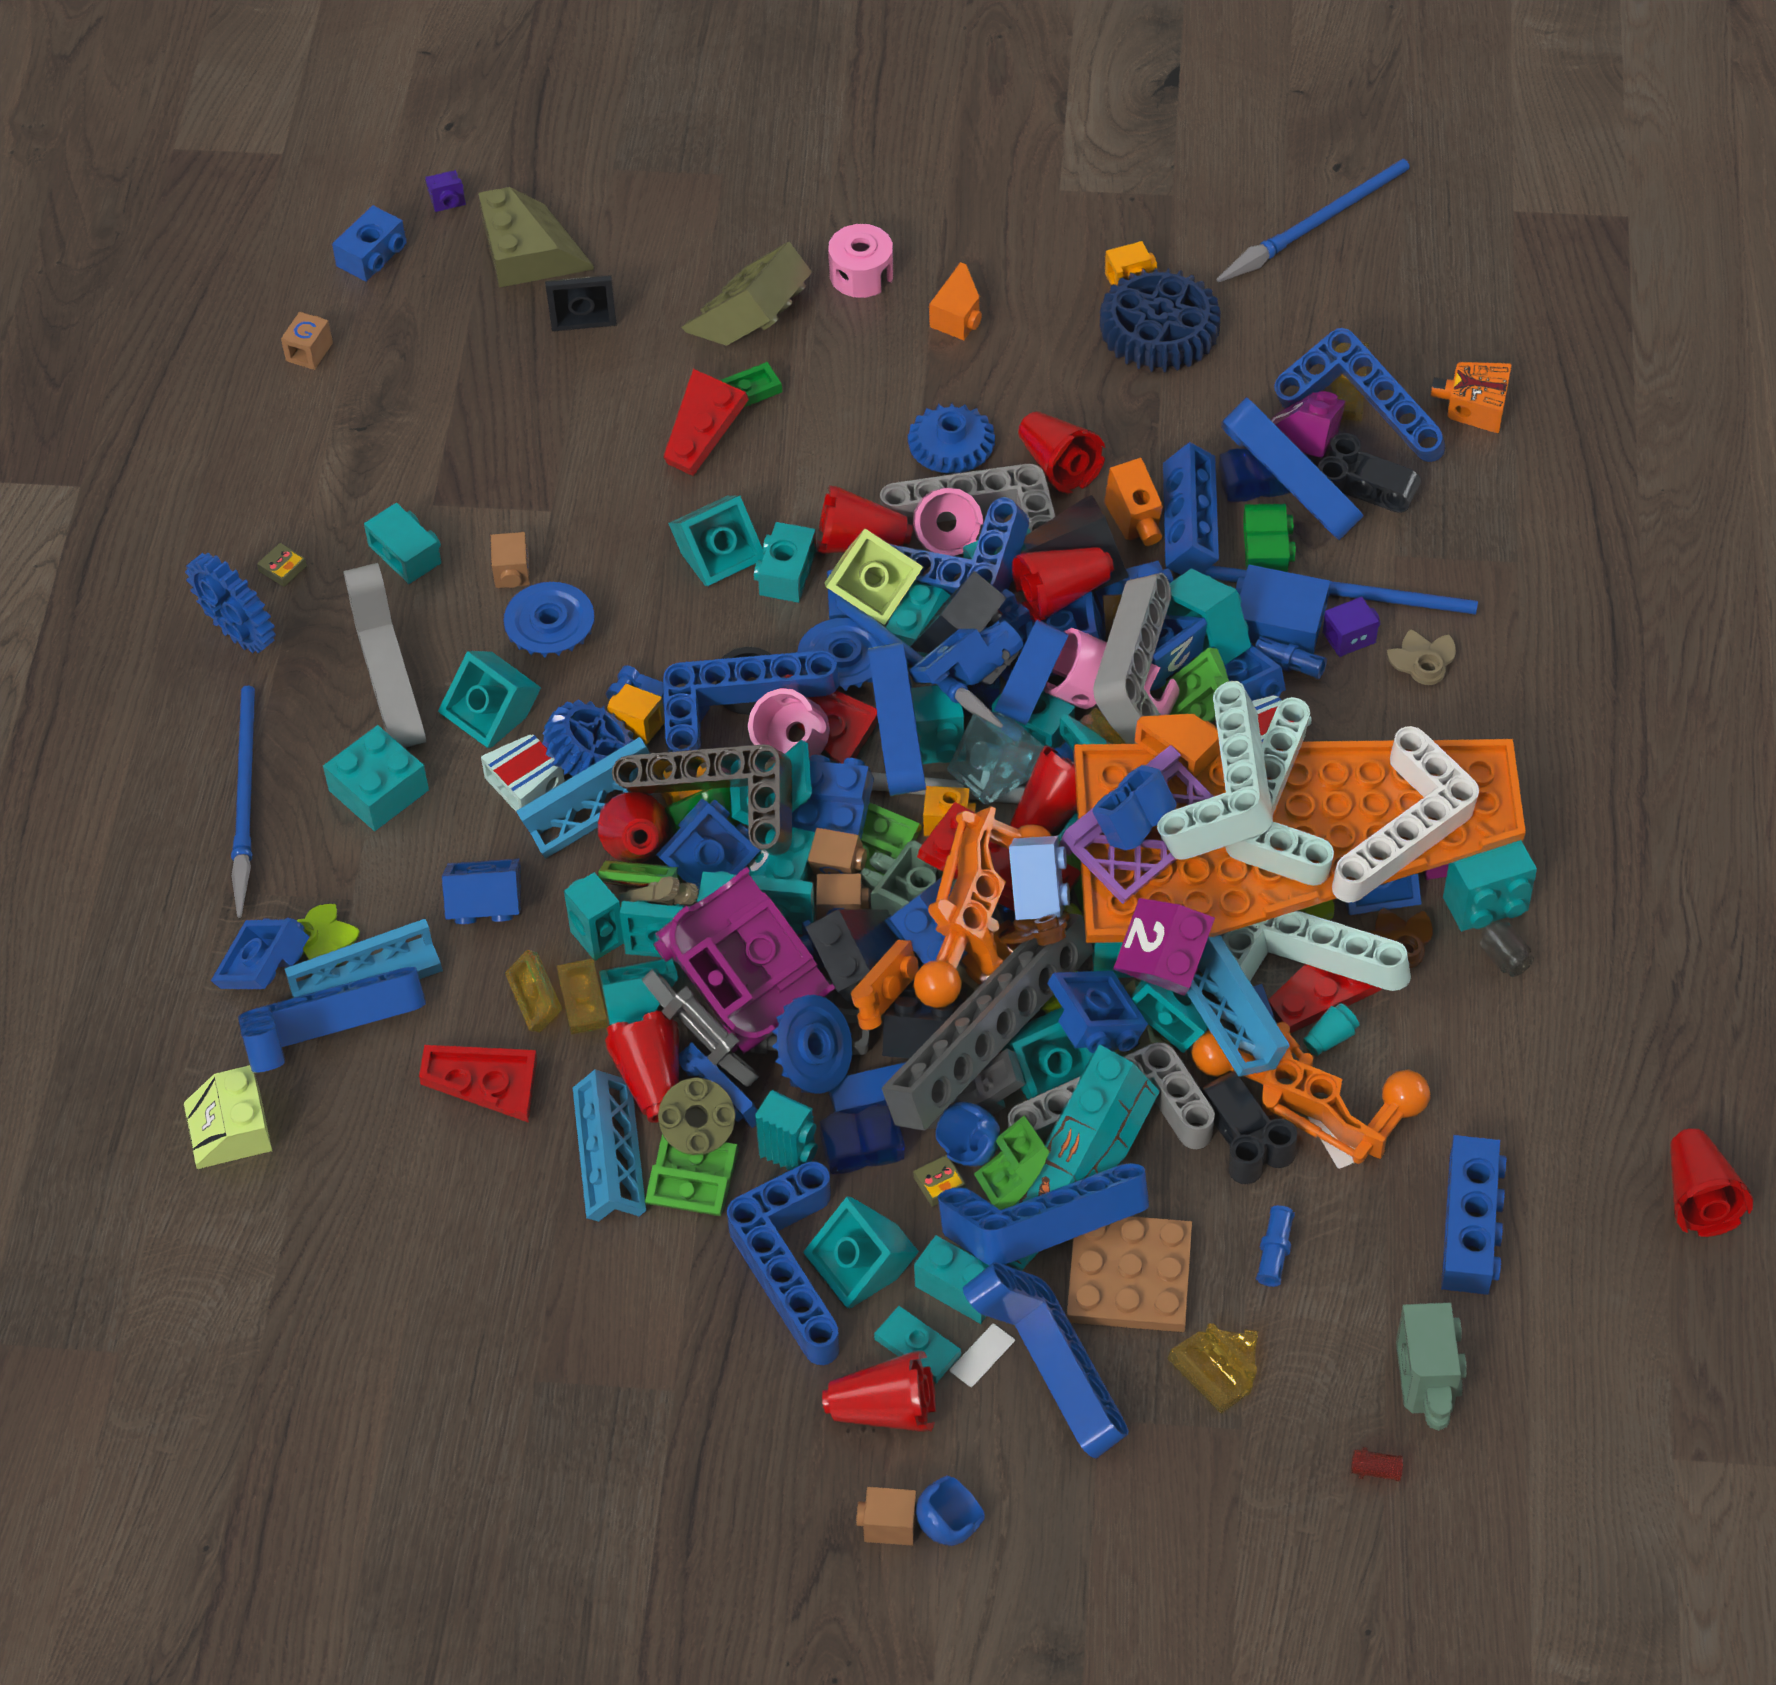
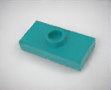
[874,1306,961,1383]

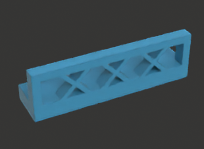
[516,737,666,859]
[285,919,443,998]
[1187,935,1290,1076]
[573,1070,646,1222]

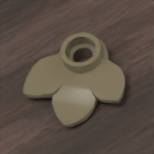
[1387,630,1456,685]

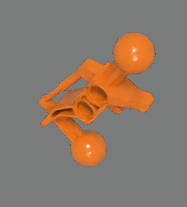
[913,806,1052,1008]
[1191,1022,1430,1164]

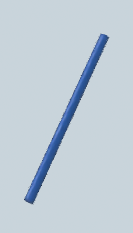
[1202,565,1478,614]

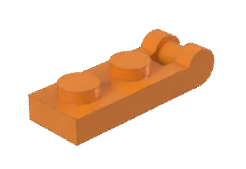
[851,940,919,1030]

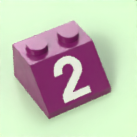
[1271,391,1346,458]
[1113,898,1215,996]

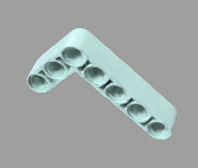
[1157,681,1273,860]
[1225,697,1334,886]
[1211,911,1411,1001]

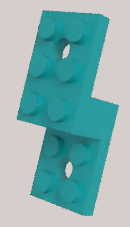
[620,871,815,958]

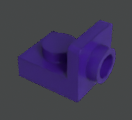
[425,170,466,212]

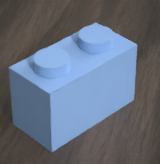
[1009,836,1070,920]

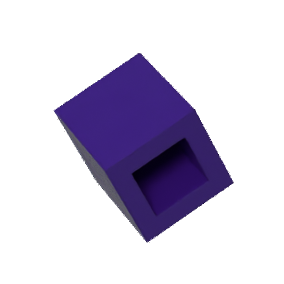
[1322,597,1380,657]

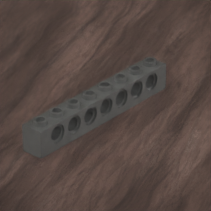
[881,913,1094,1131]

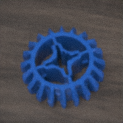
[542,699,634,776]

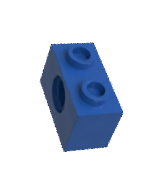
[332,205,407,282]

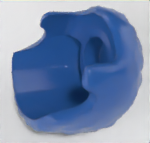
[936,1102,1000,1167]
[915,1476,984,1546]

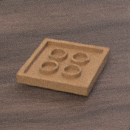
[1067,1216,1192,1332]

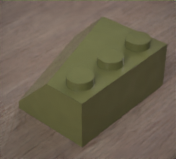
[478,187,594,287]
[682,241,812,346]

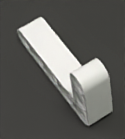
[1332,726,1479,903]

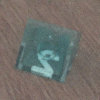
[947,711,1044,804]

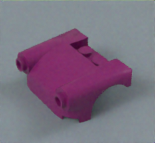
[653,867,835,1055]

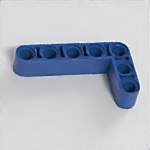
[1274,328,1445,462]
[1221,397,1364,540]
[848,497,1029,596]
[868,643,926,796]
[663,650,840,752]
[238,967,426,1073]
[727,1162,840,1365]
[938,1163,1149,1265]
[963,1262,1129,1459]

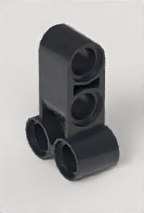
[1318,433,1421,513]
[1199,1072,1297,1184]

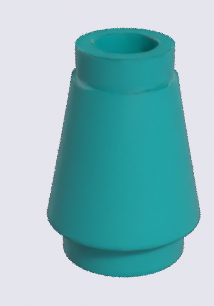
[1303,1003,1360,1056]

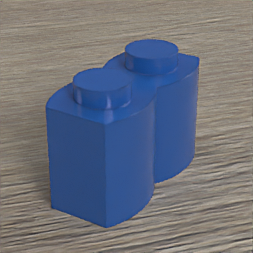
[1092,765,1177,851]

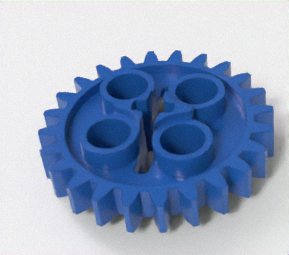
[185,553,276,653]

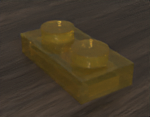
[505,950,563,1032]
[557,958,608,1035]

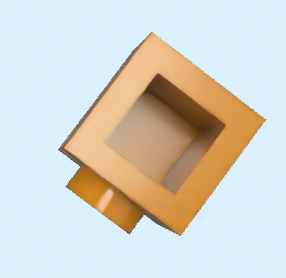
[607,684,665,744]
[923,786,976,836]

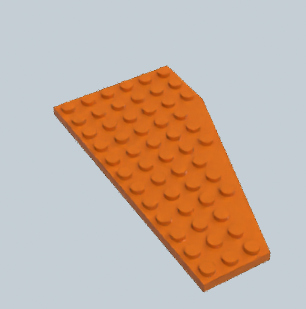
[1074,739,1526,943]

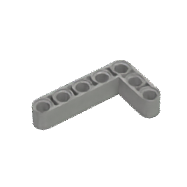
[880,464,1055,532]
[343,563,426,748]
[1093,573,1171,744]
[1008,1043,1214,1149]

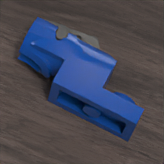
[908,620,1024,685]

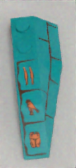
[1008,1044,1160,1271]

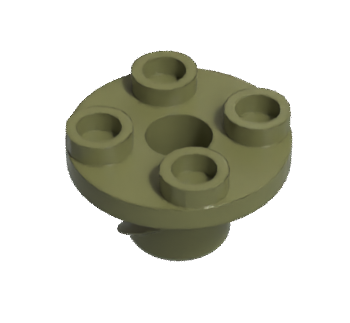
[658,1077,735,1155]

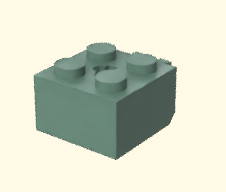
[859,841,957,915]
[1396,1303,1467,1431]

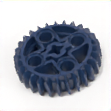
[1100,267,1221,373]

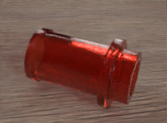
[1351,1446,1403,1482]

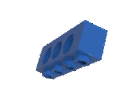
[1163,442,1219,575]
[1441,1135,1506,1295]

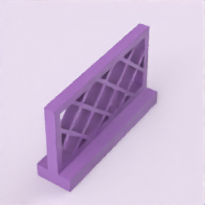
[1059,745,1214,904]

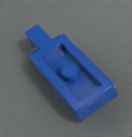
[679,1042,758,1128]

